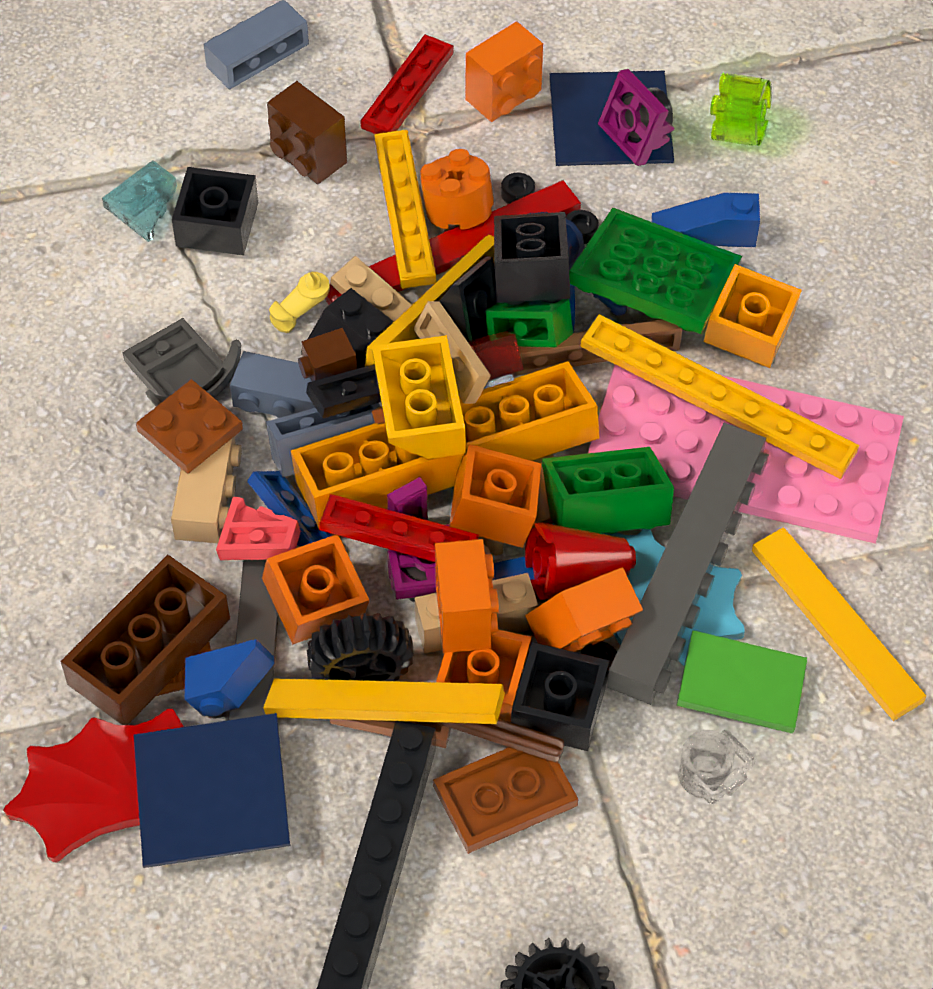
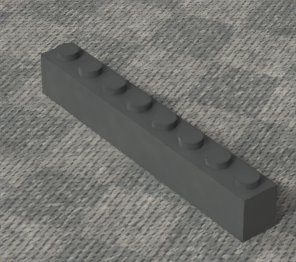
[607,422,769,705]

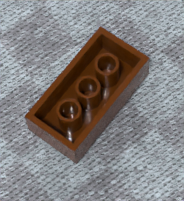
[60,554,230,725]

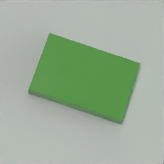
[676,630,807,734]

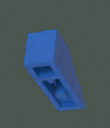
[651,193,760,247]

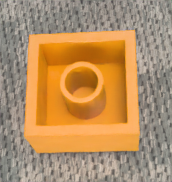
[703,264,802,368]

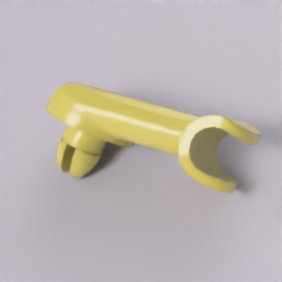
[269,272,330,333]

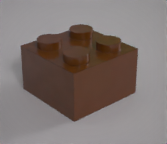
[267,81,347,184]

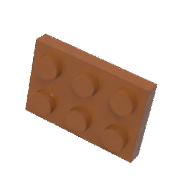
[433,747,578,854]

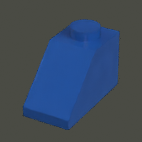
[184,639,275,717]

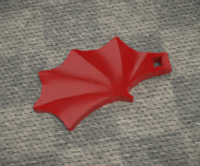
[3,708,184,863]

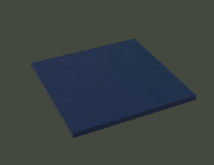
[549,70,674,166]
[134,713,291,868]

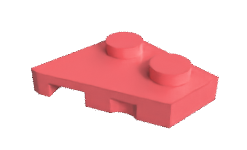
[216,497,301,560]

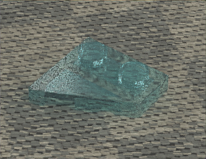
[102,160,177,242]

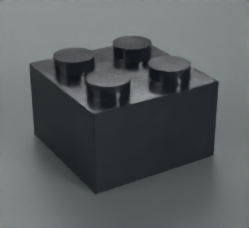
[172,167,259,256]
[511,642,609,751]

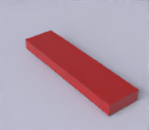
[360,34,454,134]
[319,494,479,562]

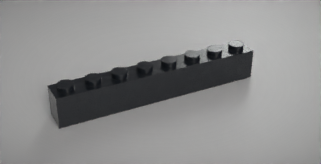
[317,721,436,989]

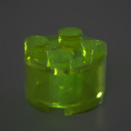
[710,72,772,146]

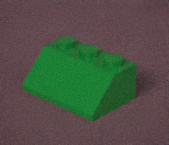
[542,447,674,534]

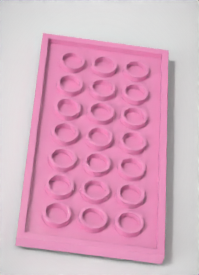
[588,365,904,544]

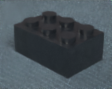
[494,212,570,305]

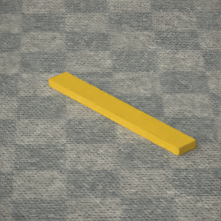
[580,314,860,479]

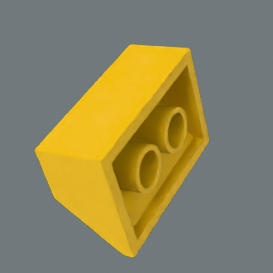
[372,335,466,459]

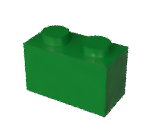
[485,299,573,347]

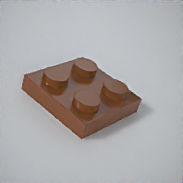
[136,379,243,474]

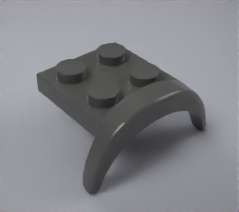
[122,318,241,406]

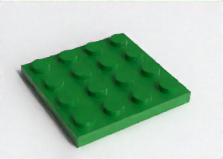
[569,208,742,334]

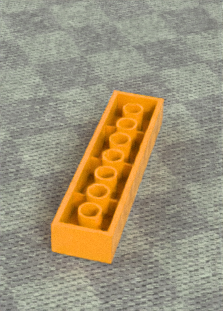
[290,361,599,528]

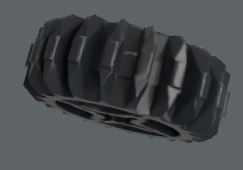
[306,613,414,681]
[500,938,615,989]

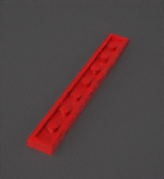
[325,180,581,305]

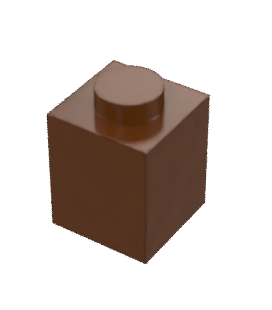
[298,328,357,381]

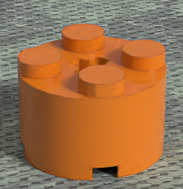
[420,149,494,229]

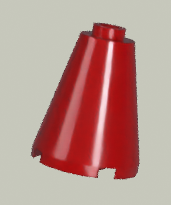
[525,523,636,601]

